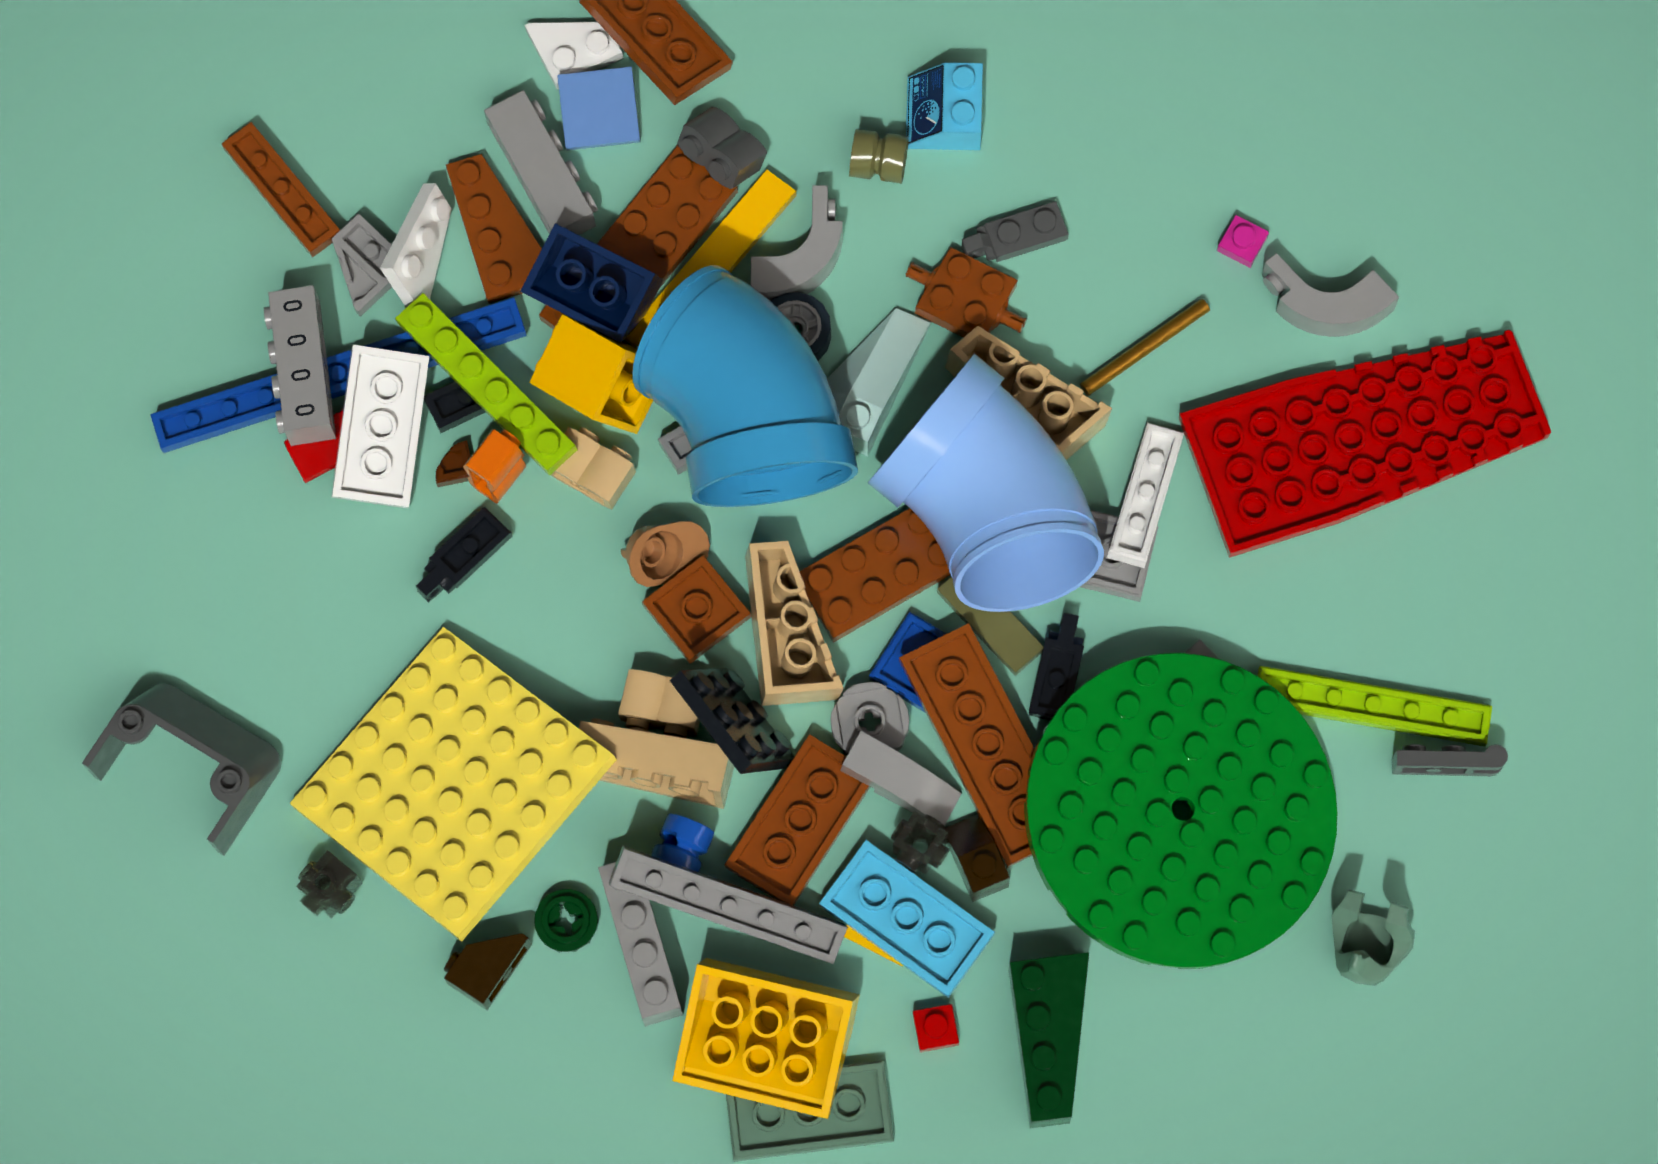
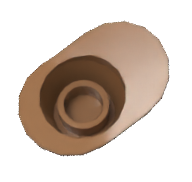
[621,521,710,587]

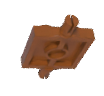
[906,247,1027,338]

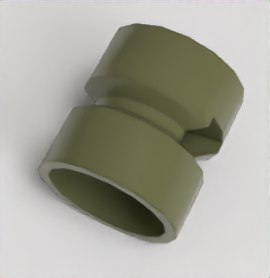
[849,129,909,184]

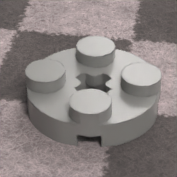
[831,682,909,756]

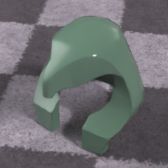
[1332,890,1415,986]

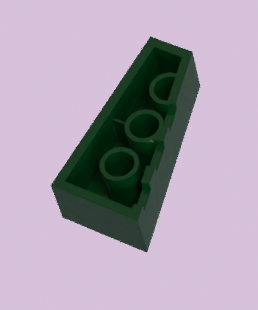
[1008,952,1089,1128]

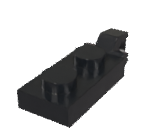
[416,507,512,603]
[1029,613,1084,720]

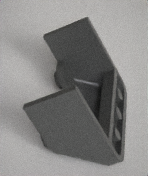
[82,683,281,856]

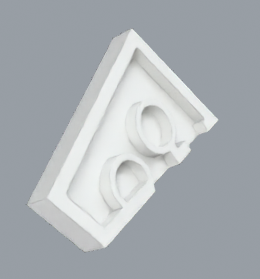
[380,183,452,308]

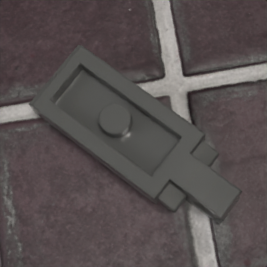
[961,201,1069,262]

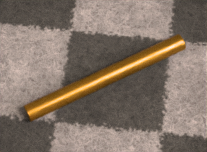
[1080,299,1210,396]

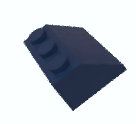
[520,223,664,343]

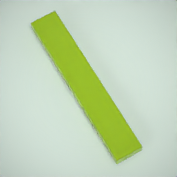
[1257,666,1492,747]

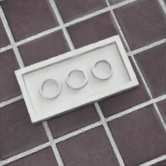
[331,345,429,509]

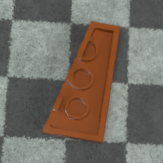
[446,154,541,304]

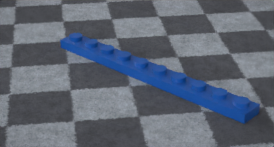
[150,297,527,453]

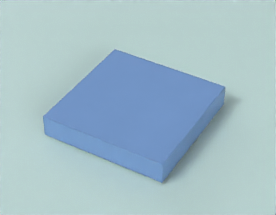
[557,66,640,151]

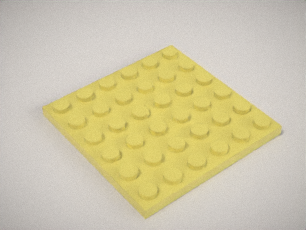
[290,627,617,942]

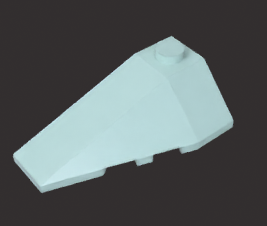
[827,308,931,456]

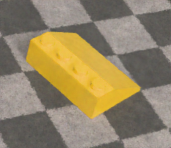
[672,958,860,1119]

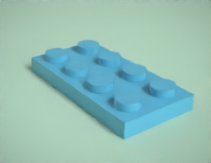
[819,840,995,998]

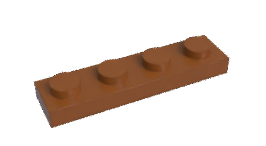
[221,122,340,258]

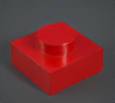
[912,1004,959,1053]

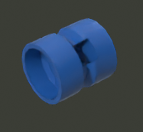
[651,813,714,872]

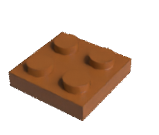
[642,555,751,664]

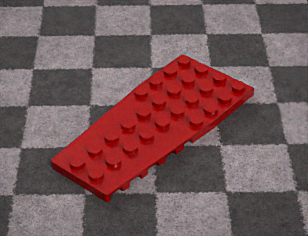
[1179,330,1551,558]

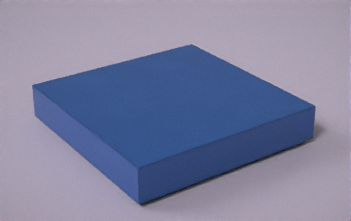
[869,612,946,713]

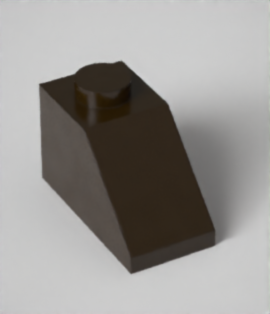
[942,814,1010,902]
[444,933,532,1010]

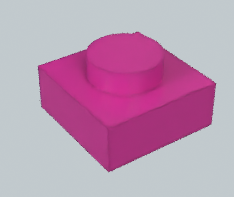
[1217,215,1269,268]

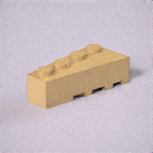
[945,326,1112,460]
[745,541,844,706]
[579,718,734,809]

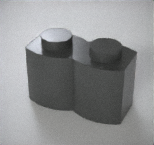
[677,107,767,189]

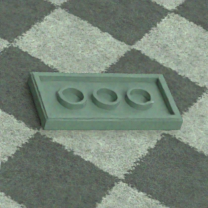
[726,1060,894,1162]

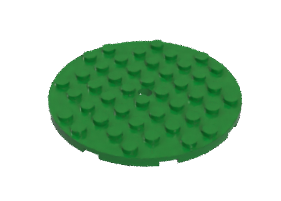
[1024,653,1338,969]

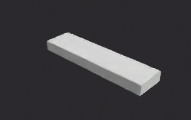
[1107,422,1184,568]

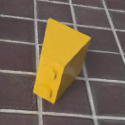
[529,314,653,434]

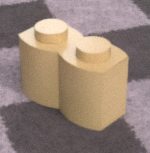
[551,427,636,510]
[618,669,700,738]

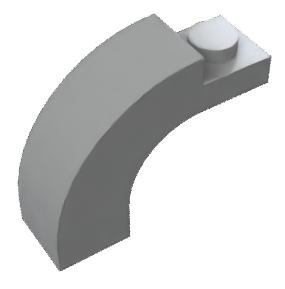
[751,185,843,301]
[1262,253,1399,337]

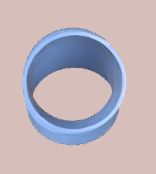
[868,353,1104,612]

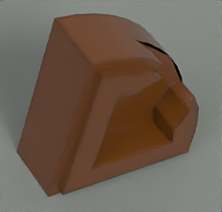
[436,440,471,487]

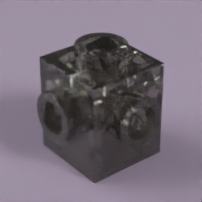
[891,811,950,875]
[296,850,363,919]

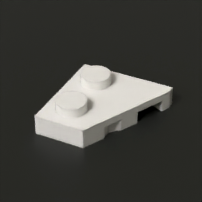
[525,22,623,89]

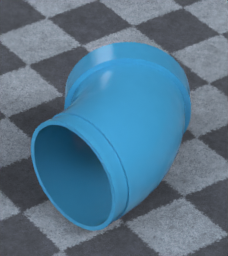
[632,265,858,507]

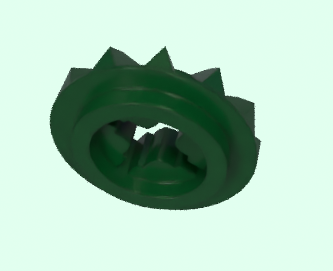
[534,889,598,953]

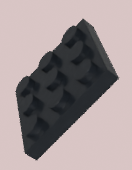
[669,668,794,774]

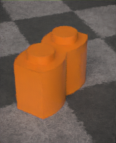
[463,429,526,504]

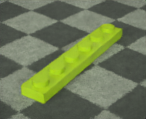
[395,293,577,476]

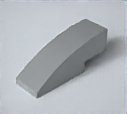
[840,731,962,829]

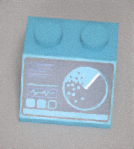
[906,62,983,150]

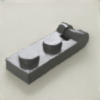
[1392,744,1508,776]

